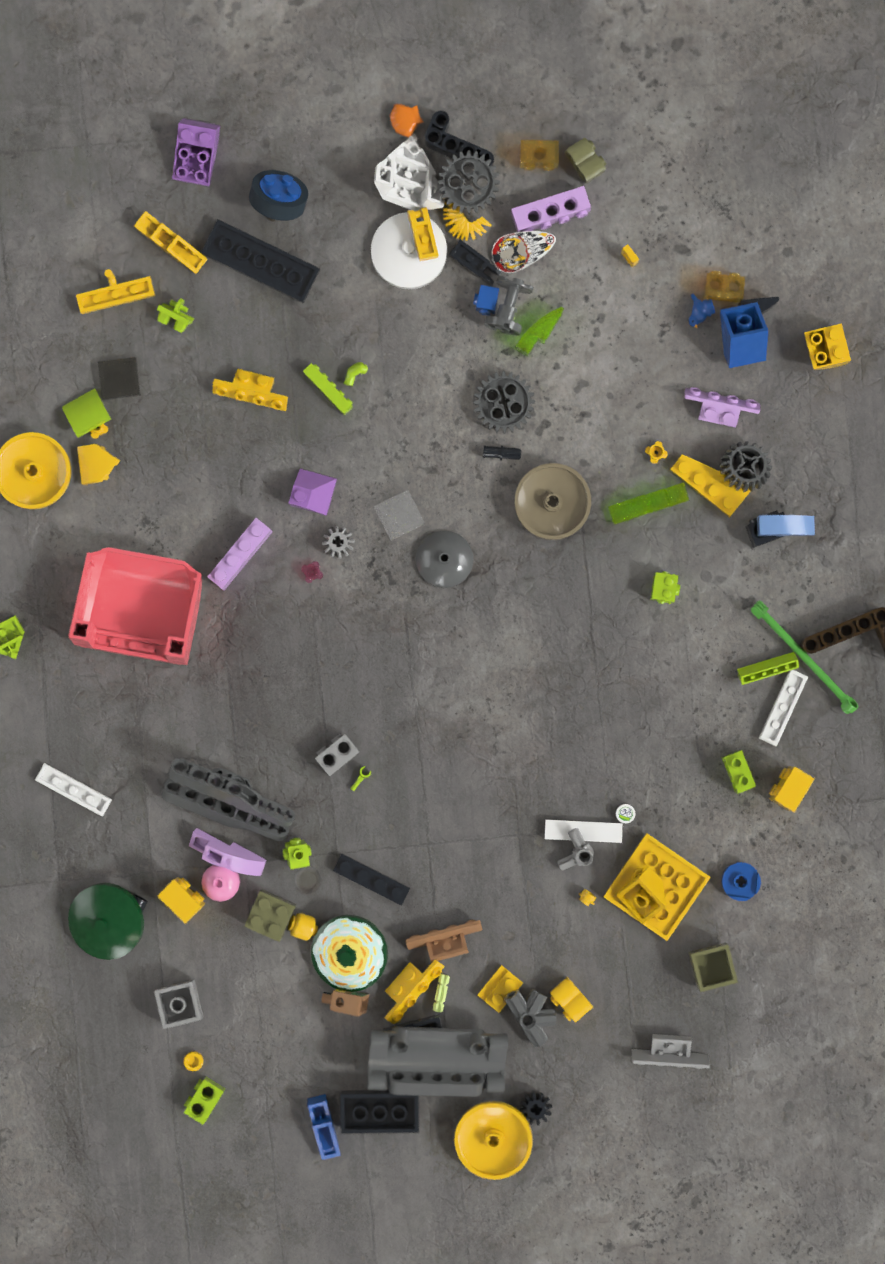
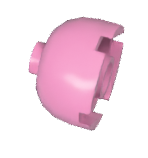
[201,865,240,902]

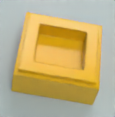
[621,244,639,267]

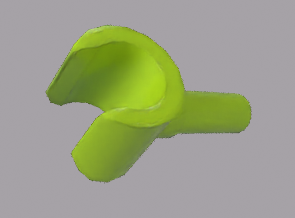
[350,766,371,791]

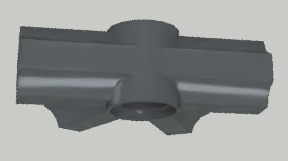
[504,989,556,1048]

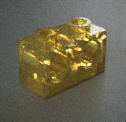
[703,271,745,303]

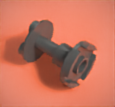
[484,276,534,336]

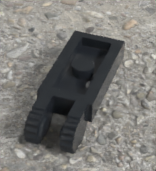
[449,239,501,286]

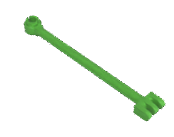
[751,601,858,714]

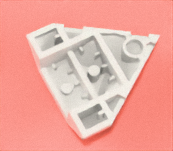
[374,133,445,211]

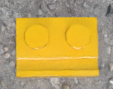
[477,965,523,1013]

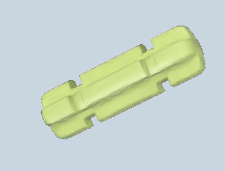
[433,974,450,1012]

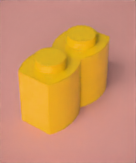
[550,977,593,1023]

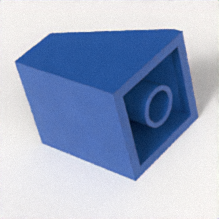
[720,302,768,368]

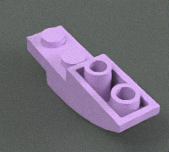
[189,828,266,876]

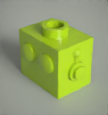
[650,571,680,604]

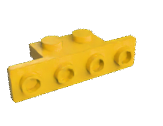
[212,369,288,411]
[385,960,445,1024]

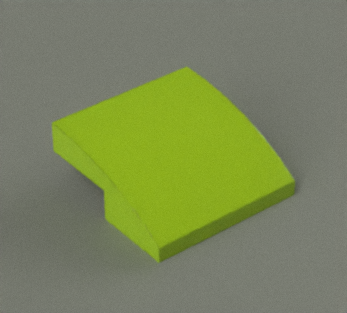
[62,388,111,438]

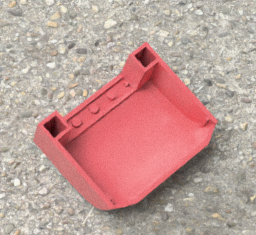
[69,547,202,665]

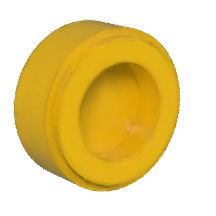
[184,1051,204,1071]

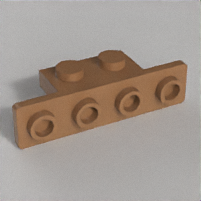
[405,920,483,963]

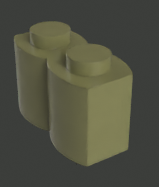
[565,138,606,184]

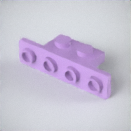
[684,387,760,427]

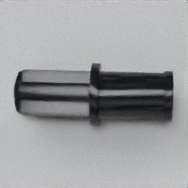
[483,445,521,461]

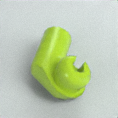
[344,362,368,387]

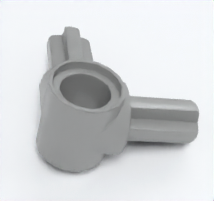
[557,828,594,870]

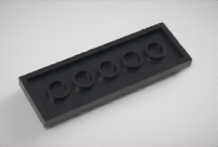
[201,219,320,304]

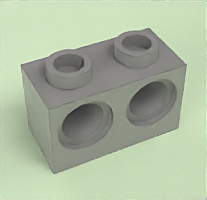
[315,734,360,776]

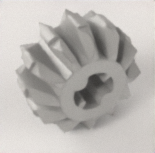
[322,526,355,559]

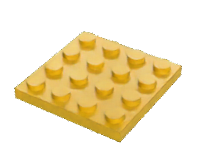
[603,833,711,941]

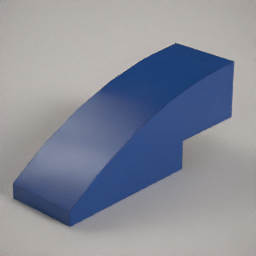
[307,1094,341,1160]

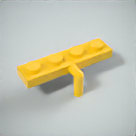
[76,269,155,314]

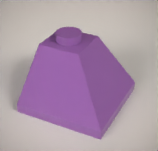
[289,469,337,516]

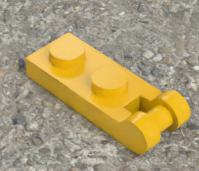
[407,207,439,262]

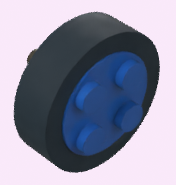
[249,170,309,222]

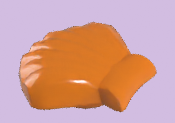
[390,104,424,138]

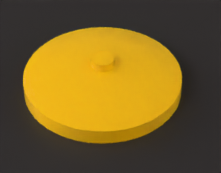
[0,432,71,509]
[454,1101,533,1180]

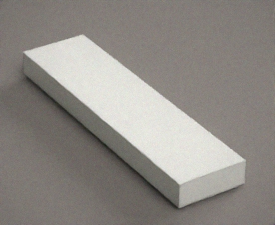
[759,670,808,746]
[35,763,112,817]
[544,820,623,843]

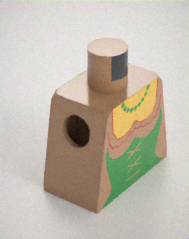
[322,989,370,1016]

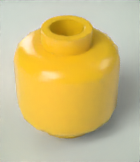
[288,913,318,941]

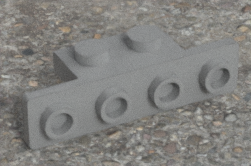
[631,1034,710,1069]

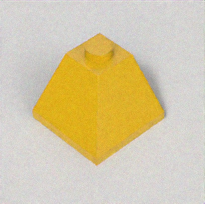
[616,866,667,924]

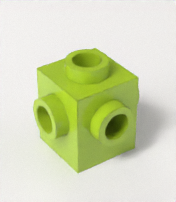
[282,838,311,869]

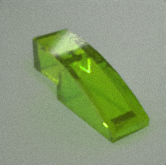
[515,307,564,357]

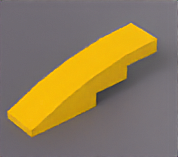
[134,211,207,274]

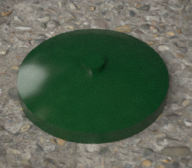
[68,883,144,960]

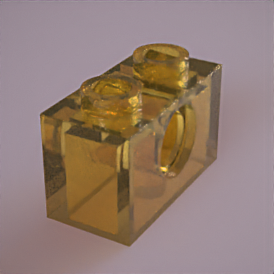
[520,140,559,171]

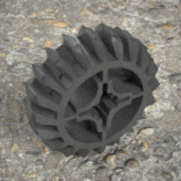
[720,441,772,492]

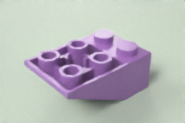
[172,118,220,186]

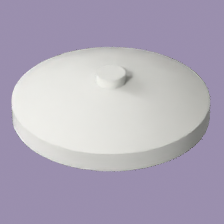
[371,213,447,289]

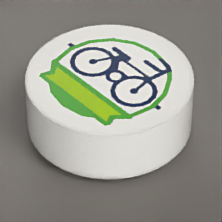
[616,804,635,823]

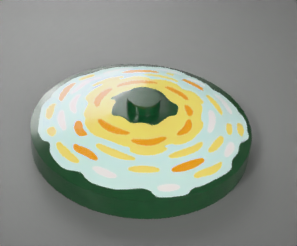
[311,915,388,992]

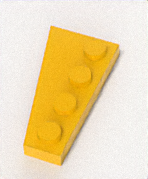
[670,454,750,517]

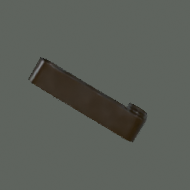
[800,607,885,654]

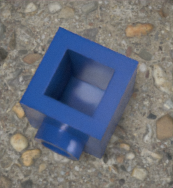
[473,285,499,316]

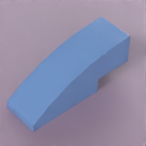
[757,515,815,536]

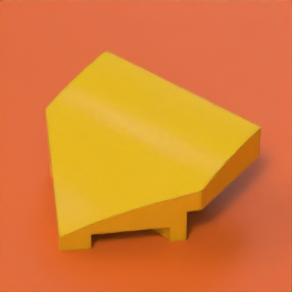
[77,444,120,485]

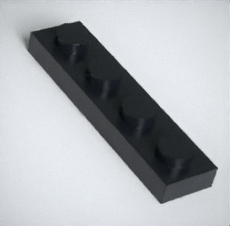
[333,854,410,906]

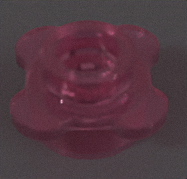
[301,561,323,583]

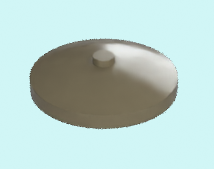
[514,463,591,540]

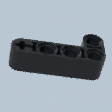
[425,110,494,168]

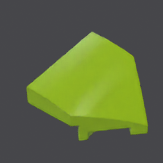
[0,615,25,659]

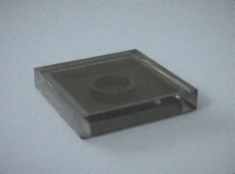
[98,357,141,400]

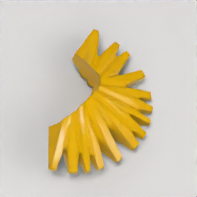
[443,202,492,241]

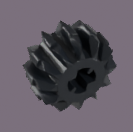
[520,1091,552,1125]

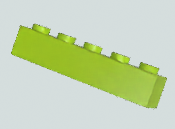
[303,363,353,416]
[737,652,799,685]

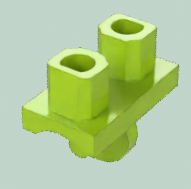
[157,298,194,333]

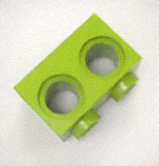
[721,750,756,794]
[183,1076,226,1125]

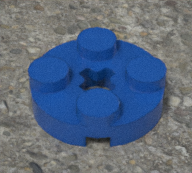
[721,862,761,901]

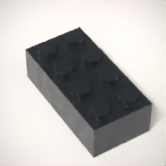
[340,1090,419,1134]

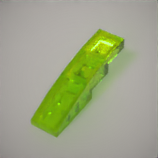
[608,482,690,525]

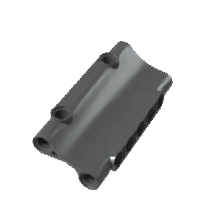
[367,1027,508,1097]

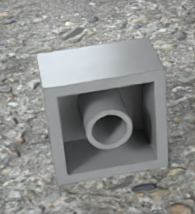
[154,979,204,1029]

